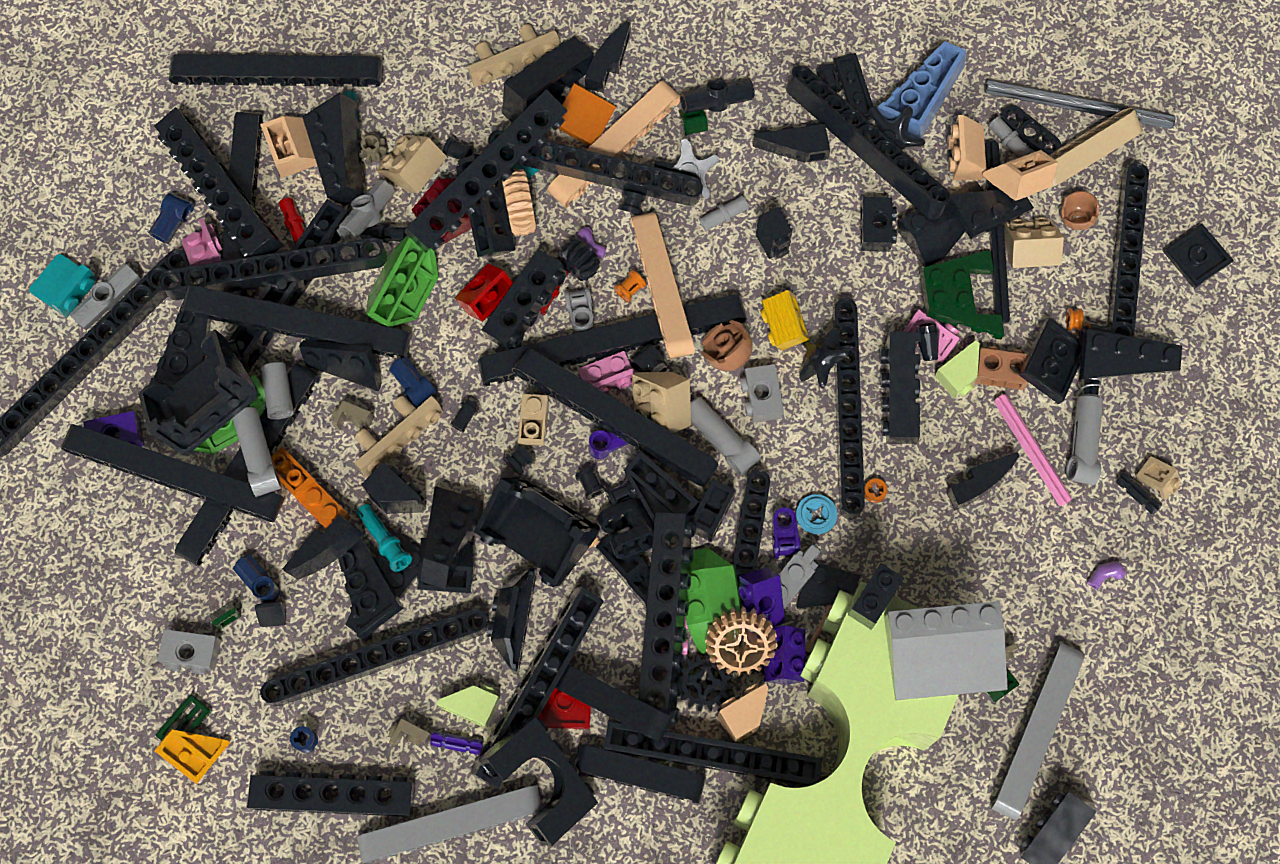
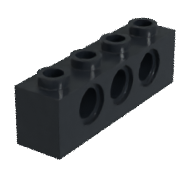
[458,154,515,258]
[481,249,567,350]

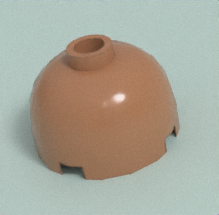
[701,321,753,372]

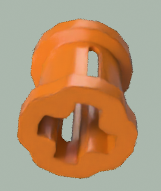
[614,270,646,303]

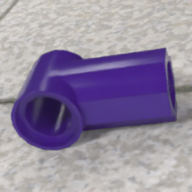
[588,430,628,460]

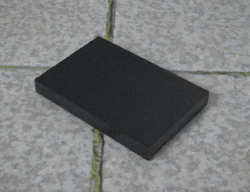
[1019,317,1082,404]

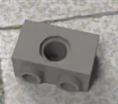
[740,364,784,423]
[157,629,221,675]

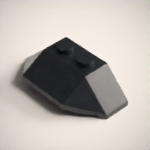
[487,567,537,675]

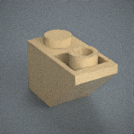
[518,394,549,446]

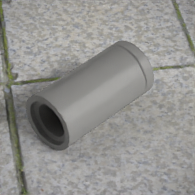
[261,362,294,419]

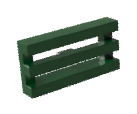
[155,694,212,741]

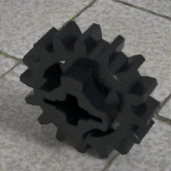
[679,654,733,713]

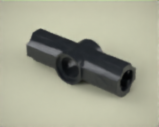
[680,78,755,114]

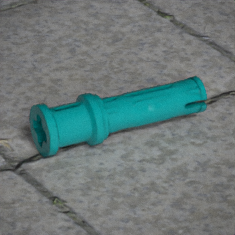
[356,504,412,572]

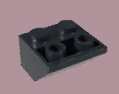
[361,462,426,514]
[416,538,473,594]

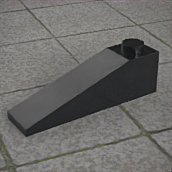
[897,181,984,267]

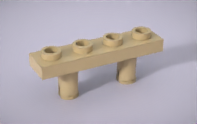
[467,24,560,88]
[355,395,443,479]

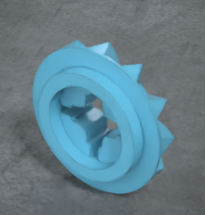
[796,494,837,536]

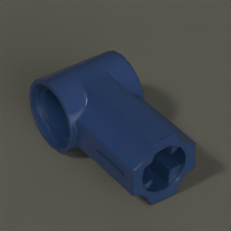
[148,193,194,244]
[389,357,437,408]
[232,554,280,603]

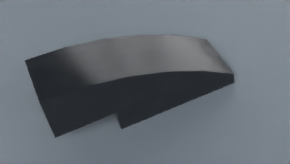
[585,21,631,93]
[947,452,1019,511]
[282,514,364,580]
[596,531,668,609]

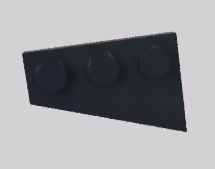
[949,190,1034,240]
[299,340,382,391]

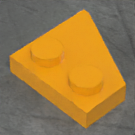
[153,729,230,784]

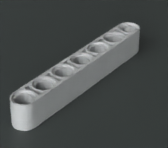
[991,642,1085,821]
[356,786,543,864]

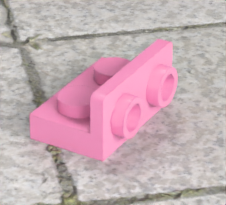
[181,218,222,266]
[903,309,962,363]
[578,351,635,394]

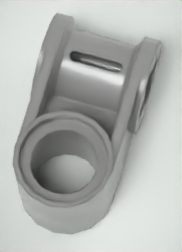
[564,287,594,333]

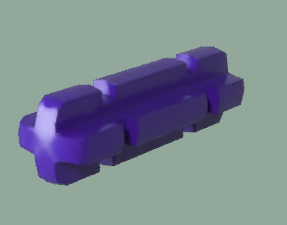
[430,731,483,755]

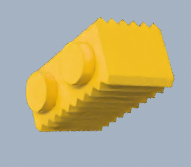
[760,290,809,351]

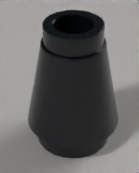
[916,323,940,361]

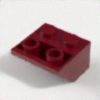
[411,178,471,245]

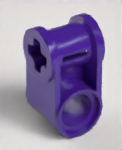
[771,507,801,559]

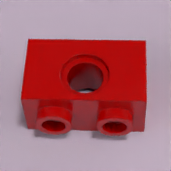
[455,263,514,322]

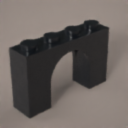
[478,717,598,846]

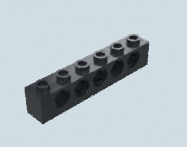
[247,771,415,817]

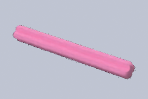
[994,394,1072,506]

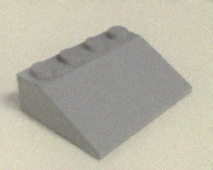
[884,601,1007,701]

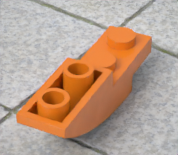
[271,447,351,529]

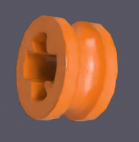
[1066,308,1083,330]
[864,478,887,503]

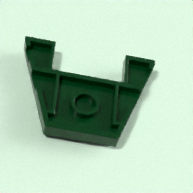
[920,250,1005,340]

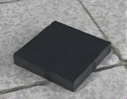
[1163,223,1234,289]

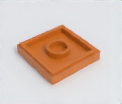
[558,83,616,147]

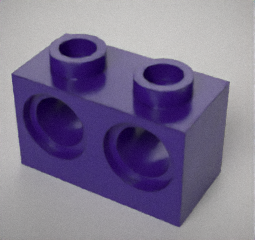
[764,625,806,685]

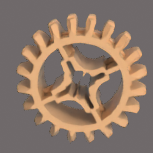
[502,169,536,236]
[705,606,777,676]

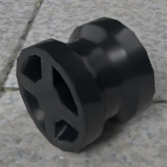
[618,190,646,215]
[502,443,535,476]

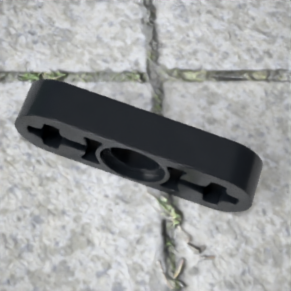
[1001,105,1061,155]

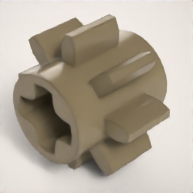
[358,133,387,165]

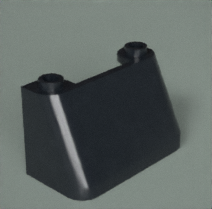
[138,329,257,453]
[473,477,601,587]

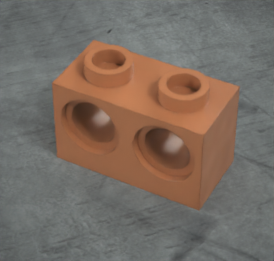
[974,346,1029,390]

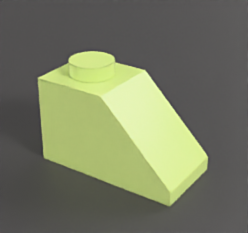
[935,340,980,399]
[436,685,500,729]

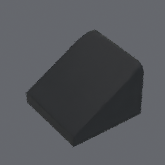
[255,602,286,627]

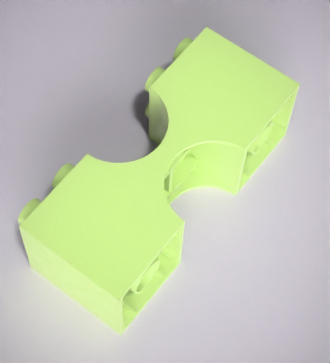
[716,581,958,864]

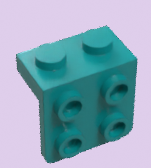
[29,254,98,318]

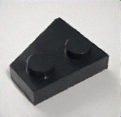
[796,561,860,610]

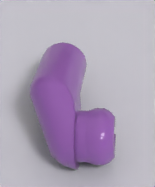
[577,227,607,259]
[1087,561,1126,590]

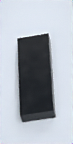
[833,53,874,120]

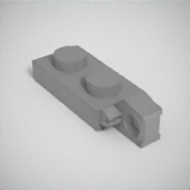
[779,544,822,610]

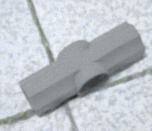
[337,180,395,242]
[69,263,140,330]

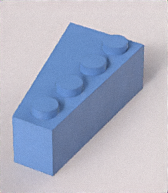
[877,41,966,138]

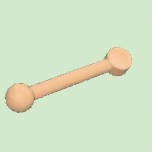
[805,604,832,653]

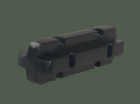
[1116,472,1162,514]

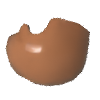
[1061,191,1100,230]

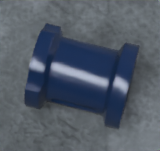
[290,726,318,753]

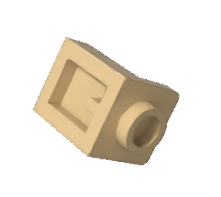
[1136,456,1181,500]

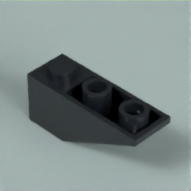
[752,123,830,163]

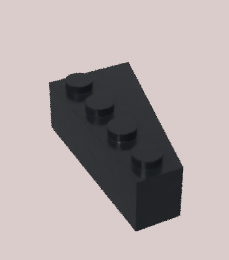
[502,36,594,123]
[302,92,364,206]
[879,332,921,444]

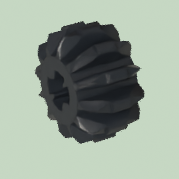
[558,239,600,281]

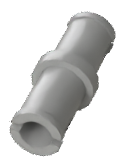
[988,116,1032,158]
[699,195,749,232]

